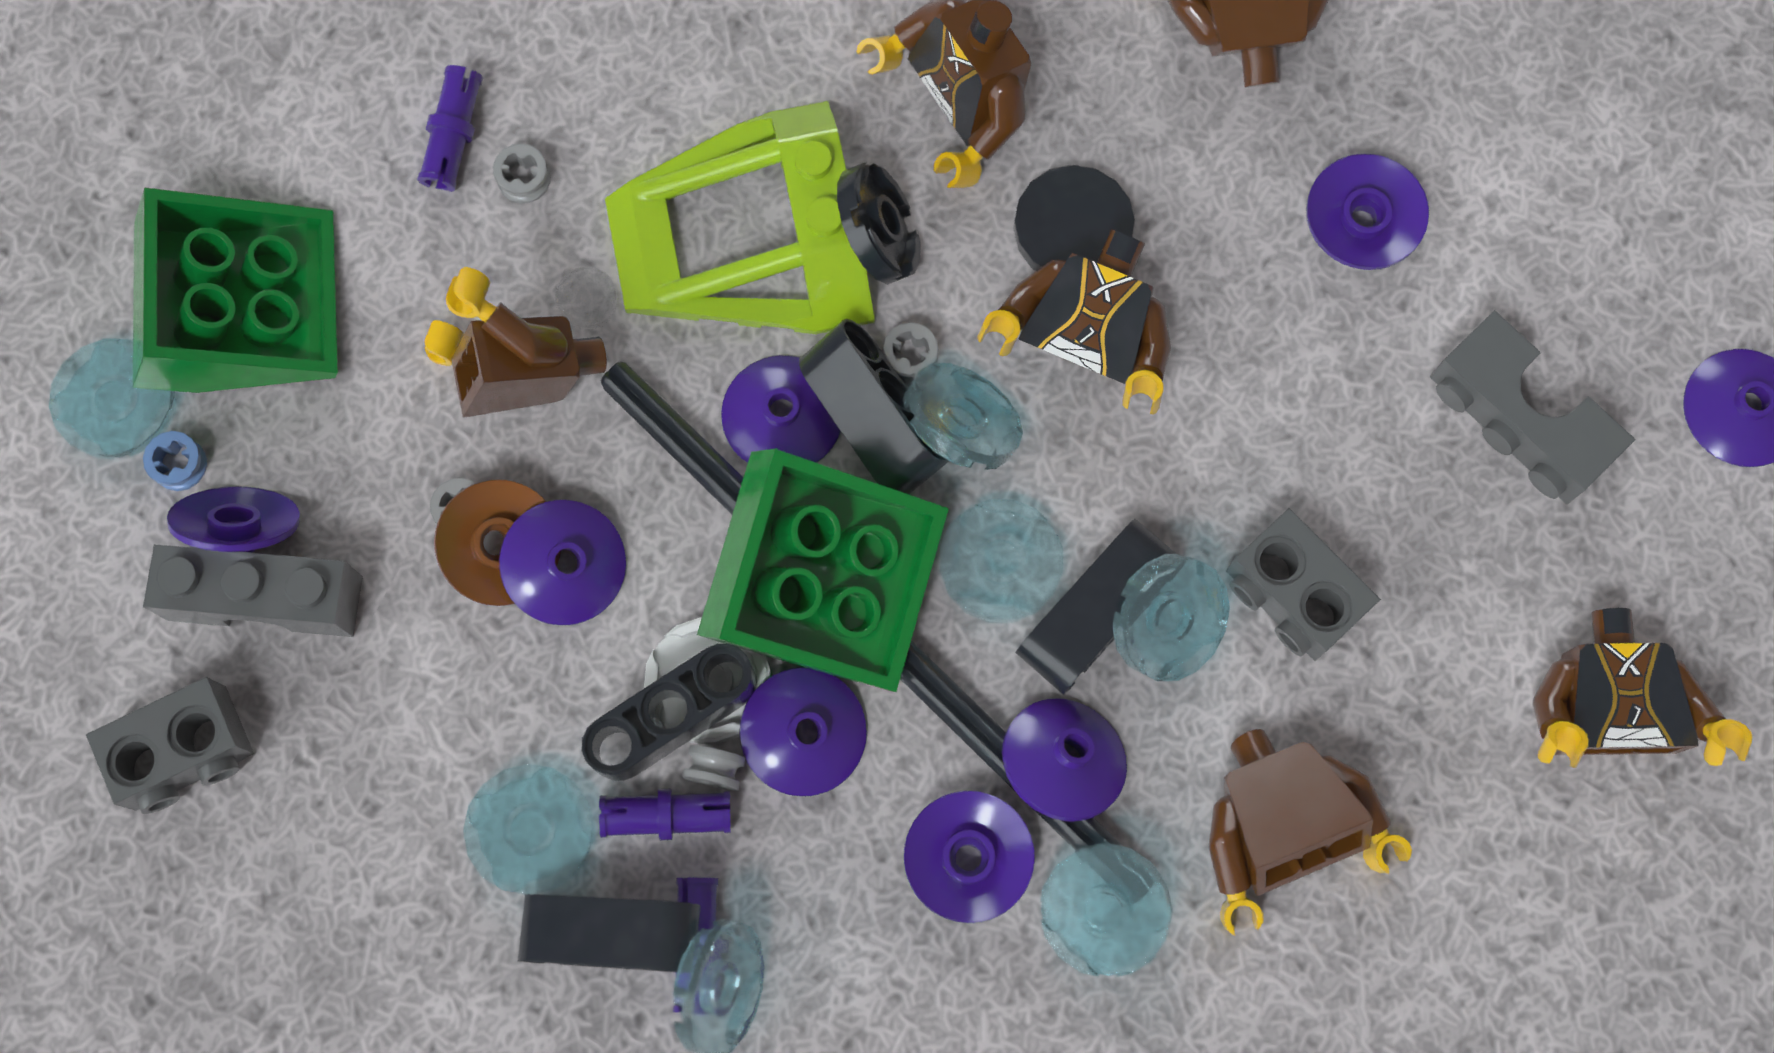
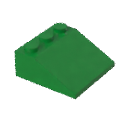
[133,187,338,393]
[697,449,949,692]

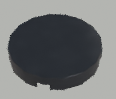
[837,162,920,285]
[1013,165,1135,271]

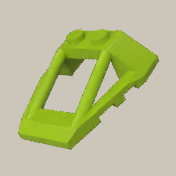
[605,101,875,334]

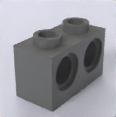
[1226,508,1381,661]
[85,677,254,814]

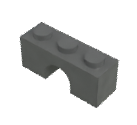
[1430,310,1636,505]
[143,544,363,637]

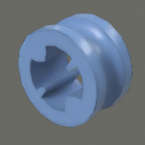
[143,431,207,491]

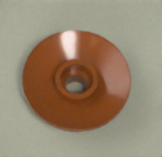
[434,480,561,606]

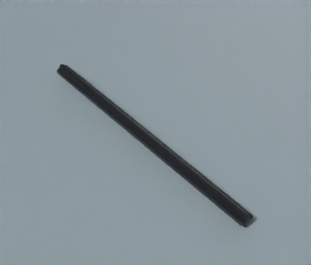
[600,361,1155,903]

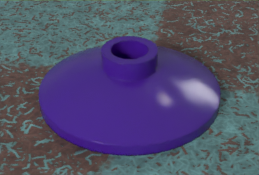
[1306,154,1429,270]
[1683,349,1774,467]
[721,355,841,463]
[167,487,300,553]
[499,500,626,625]
[739,668,867,796]
[1002,698,1127,822]
[904,791,1035,923]

